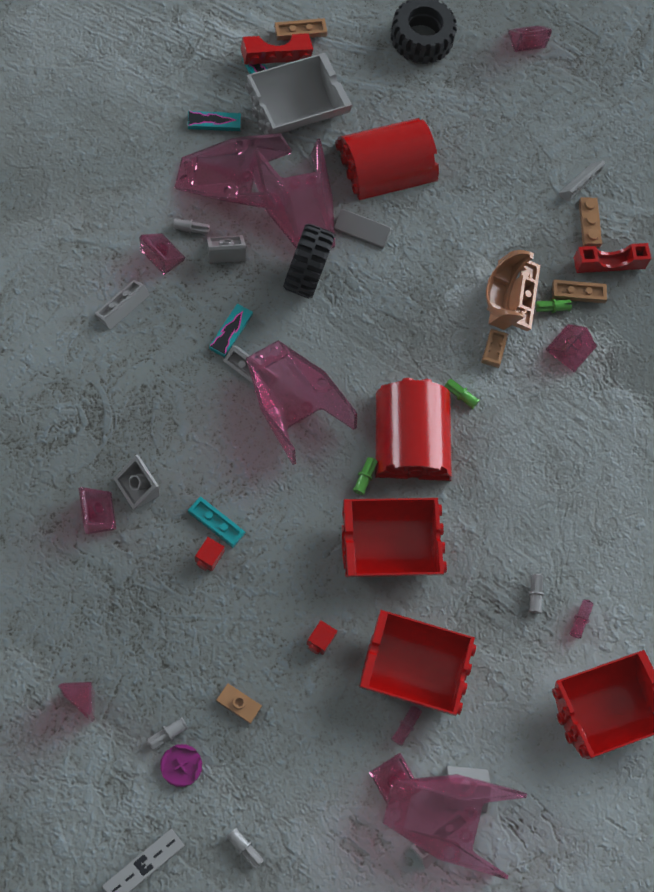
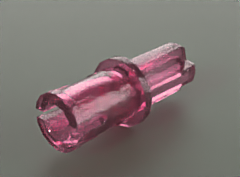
[569,599,594,639]
[391,706,422,746]

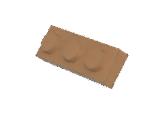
[274,18,327,41]
[579,197,602,247]
[552,280,607,303]

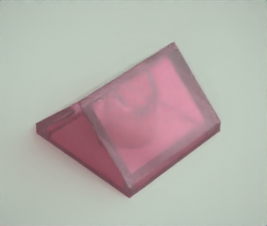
[508,25,552,52]
[139,233,186,275]
[546,324,597,372]
[79,487,117,534]
[58,682,95,722]
[369,753,422,810]

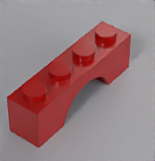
[240,33,313,65]
[573,243,652,273]

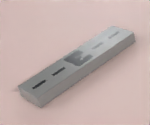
[102,828,185,892]

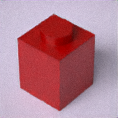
[195,537,225,572]
[306,620,338,655]

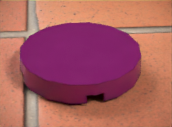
[160,744,202,787]

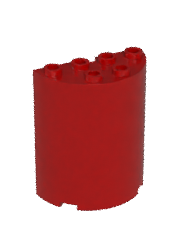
[335,118,439,200]
[375,378,452,481]
[342,498,447,577]
[359,610,477,716]
[552,650,654,759]

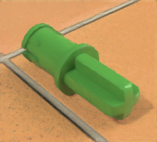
[535,299,572,313]
[444,379,480,409]
[353,457,378,495]

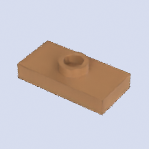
[481,329,508,368]
[216,683,262,724]

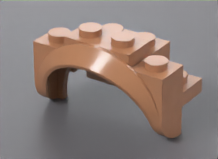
[486,250,540,331]

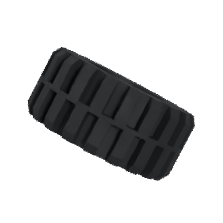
[390,0,457,64]
[283,224,335,299]

